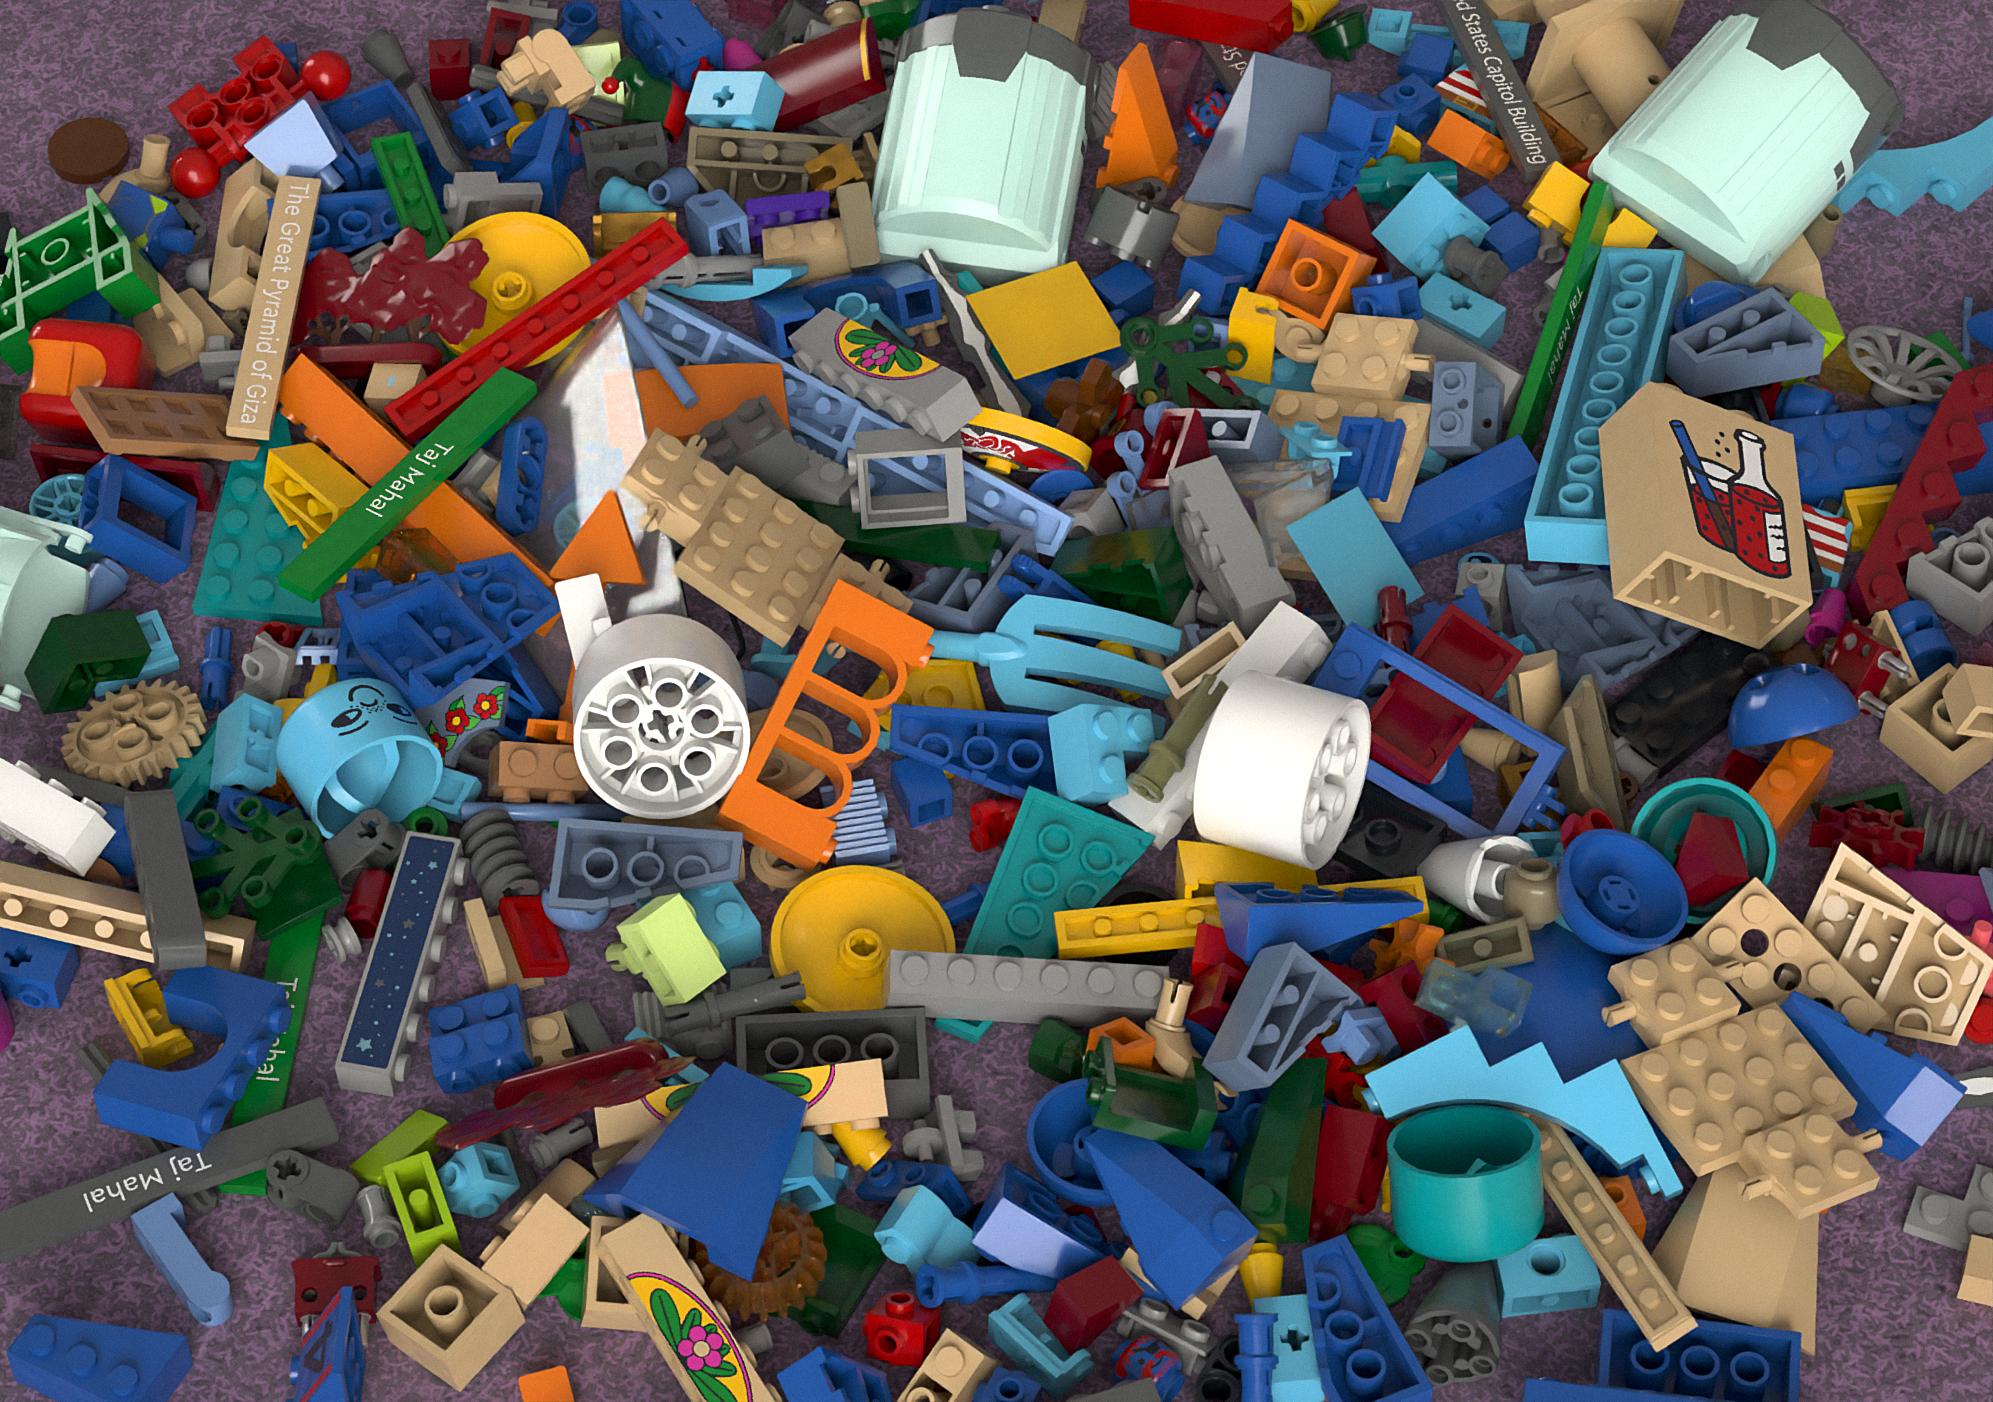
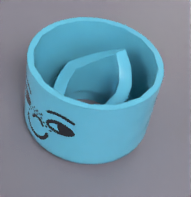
[276,678,443,839]

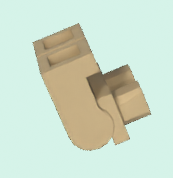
[496,29,596,115]

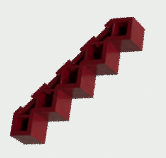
[1843,363,1993,626]

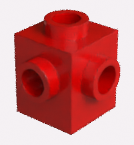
[862,1291,941,1368]

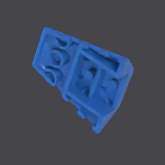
[335,552,561,710]
[583,1062,809,1283]

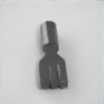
[495,1127,538,1198]

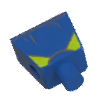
[107,180,194,272]

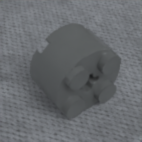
[1082,184,1180,270]

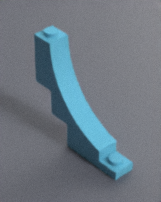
[1361,1024,1683,1201]

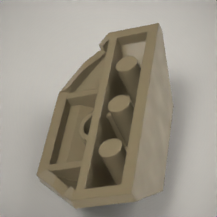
[686,126,854,208]
[1548,673,1632,834]

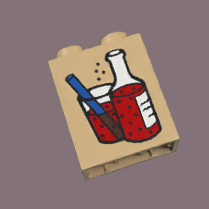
[1598,381,1813,650]

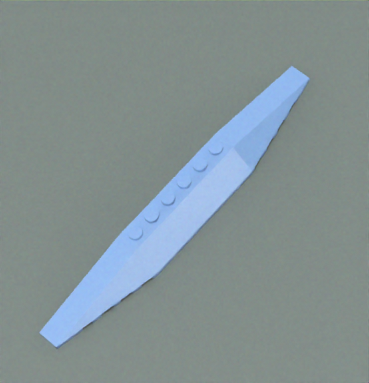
[589,256,1075,557]

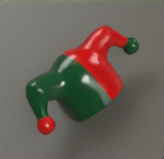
[601,55,691,145]

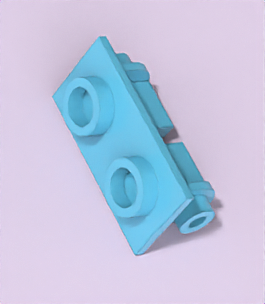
[1277,421,1352,483]

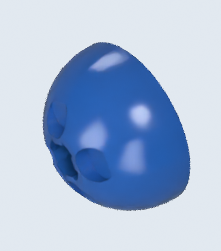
[1728,663,1861,748]
[1556,829,1688,956]
[1026,1078,1169,1208]

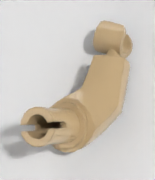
[99,134,171,204]
[1145,977,1238,1110]

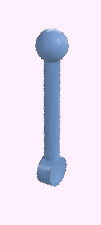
[1960,297,1975,365]

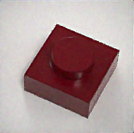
[1712,749,1768,793]

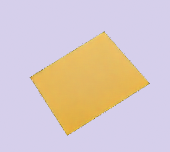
[965,261,1121,380]

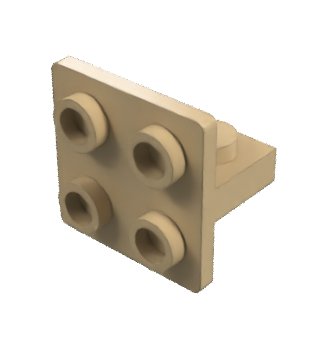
[133,272,235,377]

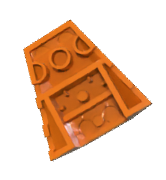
[605,363,792,509]

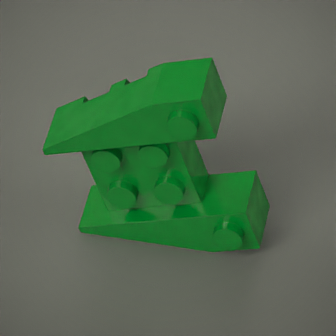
[0,187,161,376]

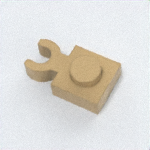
[527,1010,575,1066]

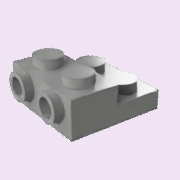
[441,172,543,239]

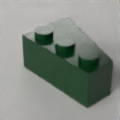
[1049,525,1192,624]

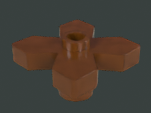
[1044,357,1125,446]

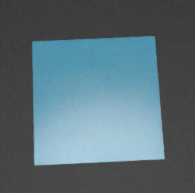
[1285,486,1425,629]

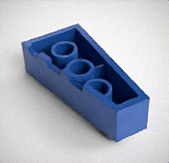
[1380,434,1539,566]

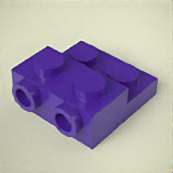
[741,191,830,247]

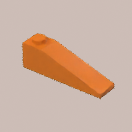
[1096,42,1181,199]

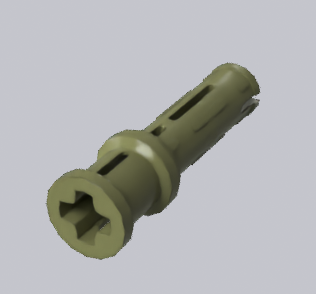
[1126,673,1228,803]

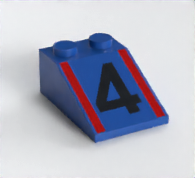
[286,1286,366,1402]

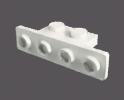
[555,573,634,751]

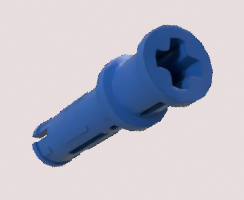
[915,1261,1058,1308]
[1234,1313,1279,1402]

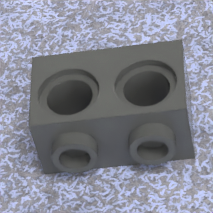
[580,121,668,196]

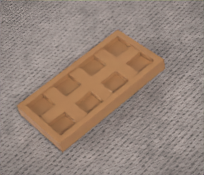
[70,385,260,461]

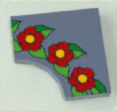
[415,678,511,768]

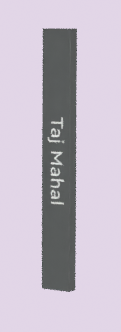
[0,1096,340,1263]

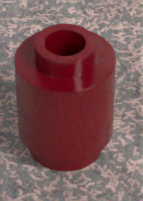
[344,868,393,939]

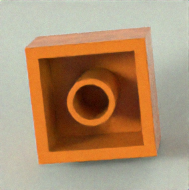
[1254,219,1377,332]

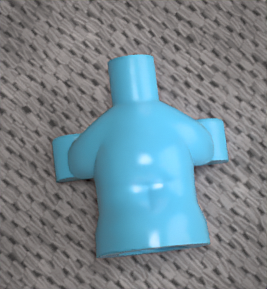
[599,176,668,213]

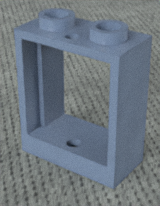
[1429,362,1505,466]

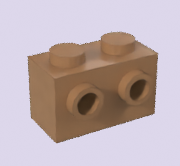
[488,741,589,804]

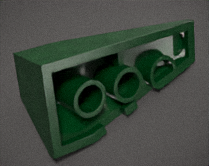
[1222,1057,1327,1244]

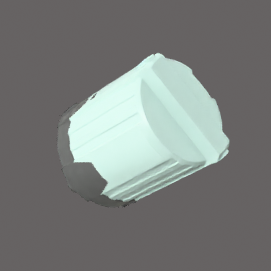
[1587,0,1905,287]
[870,5,1101,287]

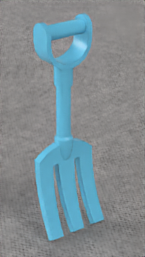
[750,594,1182,741]

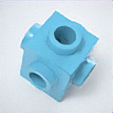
[436,1142,521,1218]

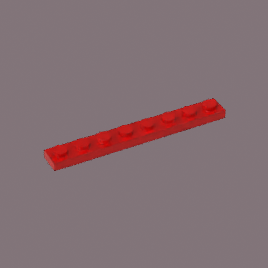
[383,217,690,445]

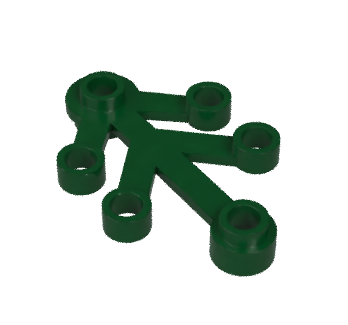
[1119,316,1261,410]
[189,796,323,920]

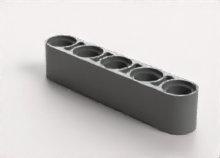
[124,789,207,972]

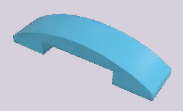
[1368,8,1530,66]
[660,264,808,301]

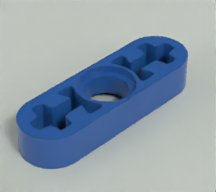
[496,417,548,537]

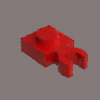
[1298,1033,1369,1109]

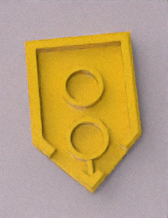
[862,659,986,732]

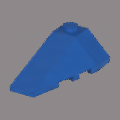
[267,185,434,264]
[1083,1128,1259,1311]

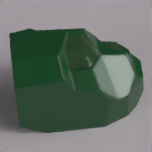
[1028,1018,1089,1084]

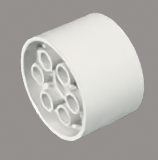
[572,614,750,819]
[1193,670,1371,870]

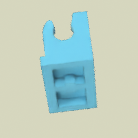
[210,693,283,795]
[988,1293,1095,1401]

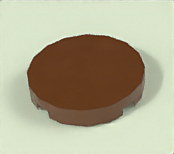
[47,118,130,185]

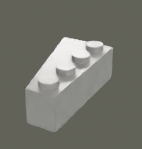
[1168,455,1296,639]
[1905,516,1993,637]

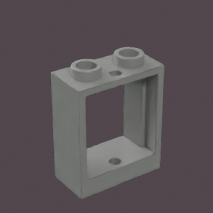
[847,428,967,529]

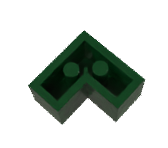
[24,609,152,715]

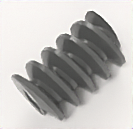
[1917,804,1993,876]
[459,809,539,912]

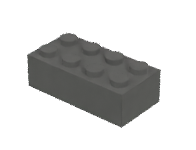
[622,393,811,559]
[736,1007,930,1120]

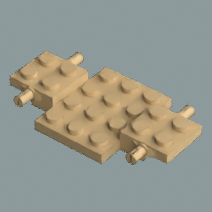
[1238,313,1436,582]
[619,427,914,659]
[1602,937,1883,1221]

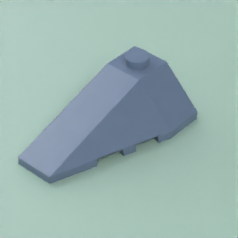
[548,817,744,912]

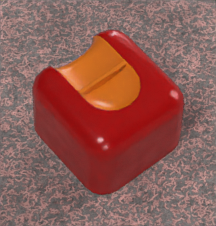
[19,318,156,446]

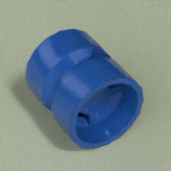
[1889,600,1957,682]

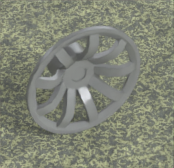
[1845,325,1964,407]

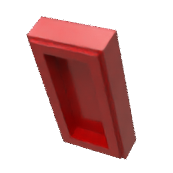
[497,895,570,978]

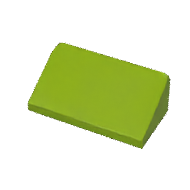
[349,1109,450,1192]

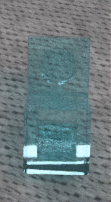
[1414,958,1534,1040]

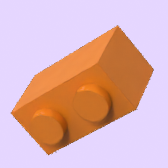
[1426,108,1510,181]

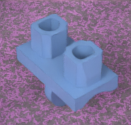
[1321,993,1402,1065]

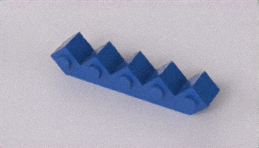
[1175,92,1399,315]

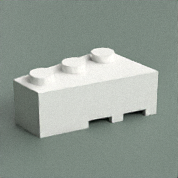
[0,758,116,877]

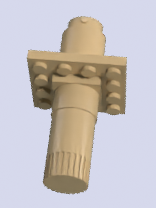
[1524,0,1685,130]

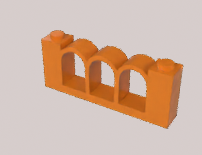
[712,578,935,873]

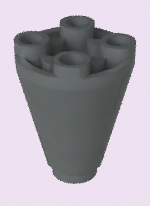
[1404,1260,1502,1387]

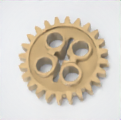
[60,679,207,789]

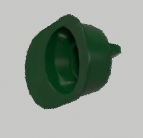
[1306,3,1369,63]

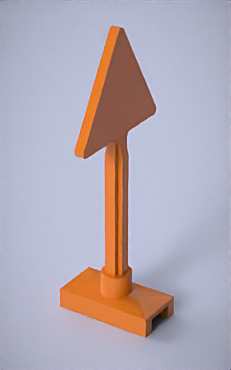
[525,490,646,746]

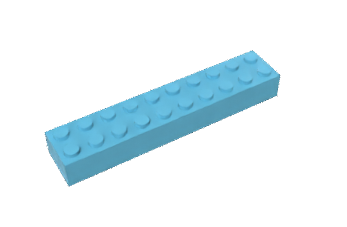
[1524,247,1688,565]

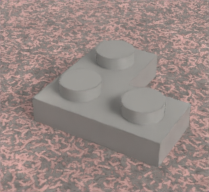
[1903,1164,1993,1252]

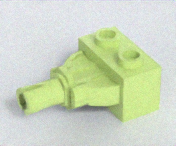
[605,893,727,1006]

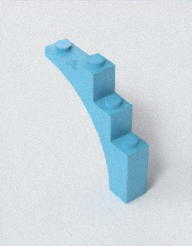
[1829,116,1993,217]

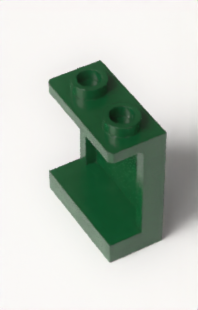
[1082,1035,1218,1152]
[751,1202,888,1340]

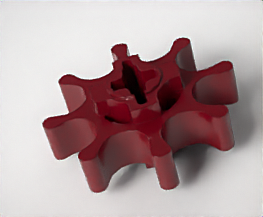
[1808,801,1926,870]

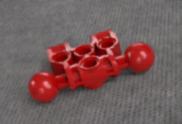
[166,34,352,199]

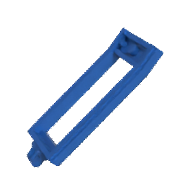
[1312,621,1568,839]

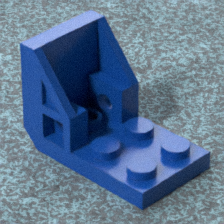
[428,107,572,221]

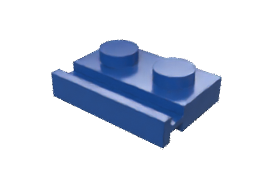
[1323,416,1407,502]

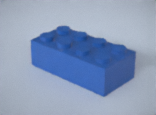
[1594,1308,1802,1402]

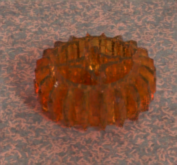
[694,1200,827,1324]

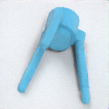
[835,292,915,348]

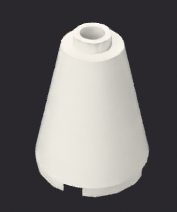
[1417,835,1533,925]

